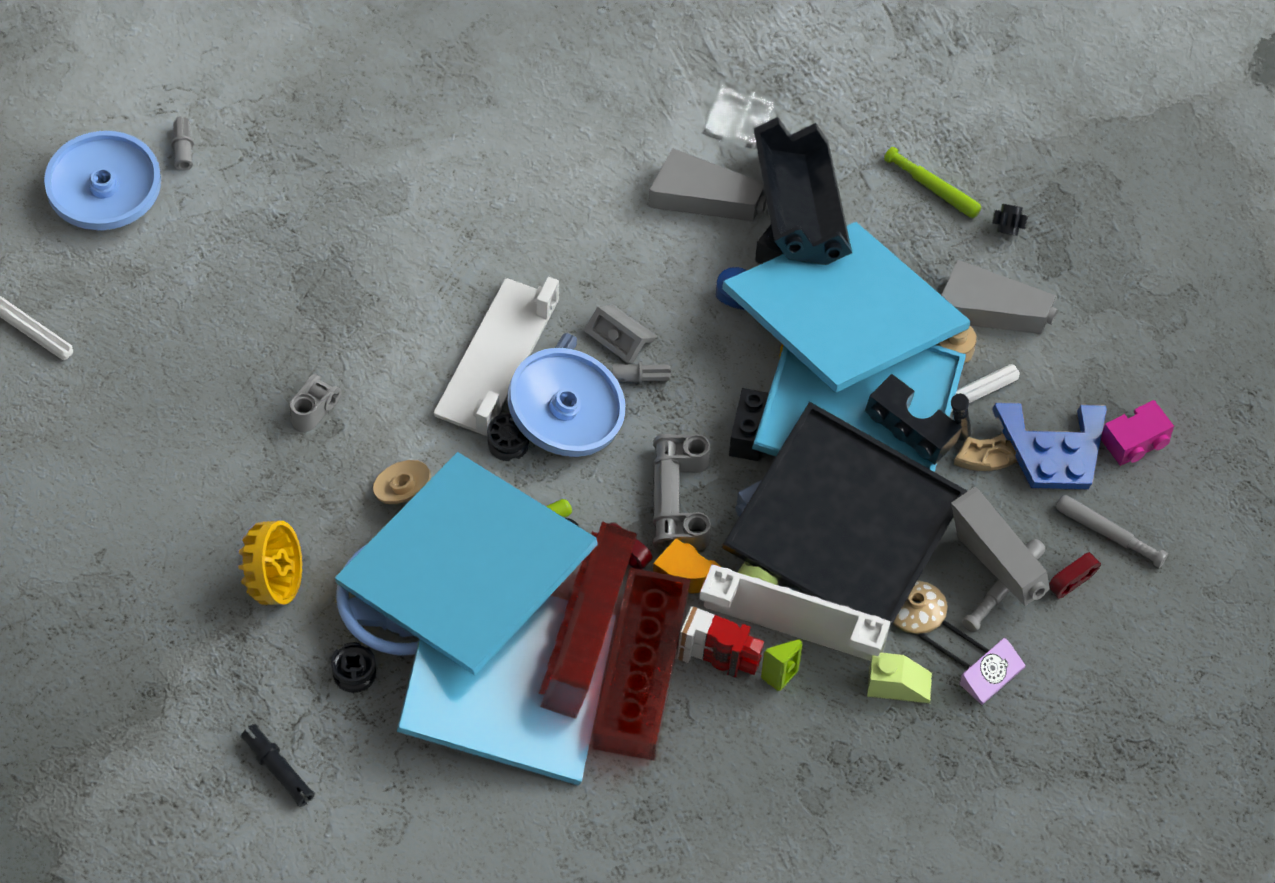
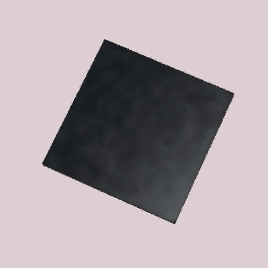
[722,402,968,629]

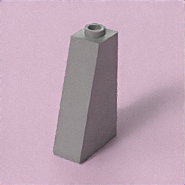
[648,148,767,221]
[941,260,1058,334]
[951,486,1050,606]

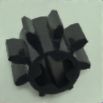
[992,204,1028,236]

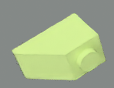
[867,653,932,703]

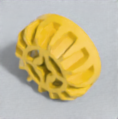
[238,521,302,605]

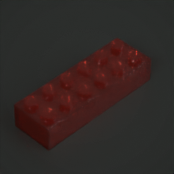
[538,522,637,719]
[593,568,691,761]

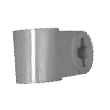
[290,374,342,432]

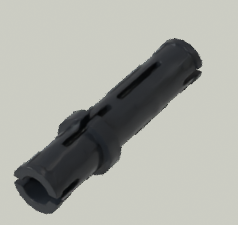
[241,724,315,807]

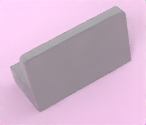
[584,305,657,363]

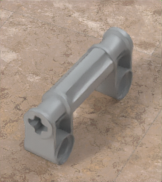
[653,434,711,551]

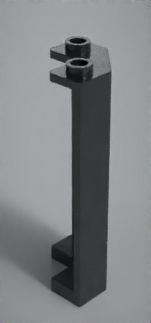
[753,117,852,265]

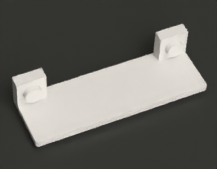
[434,277,559,437]
[699,564,891,661]

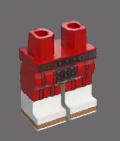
[677,606,765,678]

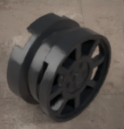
[487,413,529,461]
[331,642,376,693]

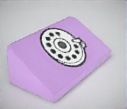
[960,638,1026,705]

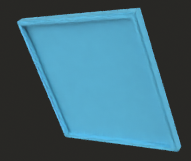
[722,222,971,393]
[752,345,966,472]
[335,452,598,675]
[396,595,616,786]

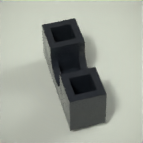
[865,374,962,465]

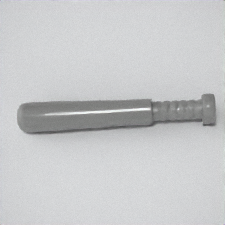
[1056,495,1168,568]
[962,539,1045,632]

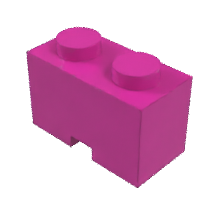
[1101,400,1174,466]

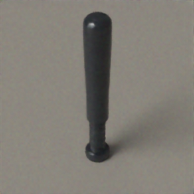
[950,393,971,441]

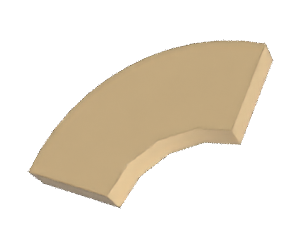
[954,433,1017,471]

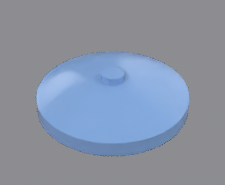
[44,131,161,230]
[507,348,626,457]

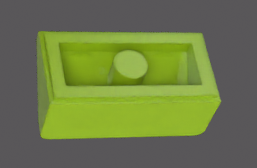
[761,639,802,692]

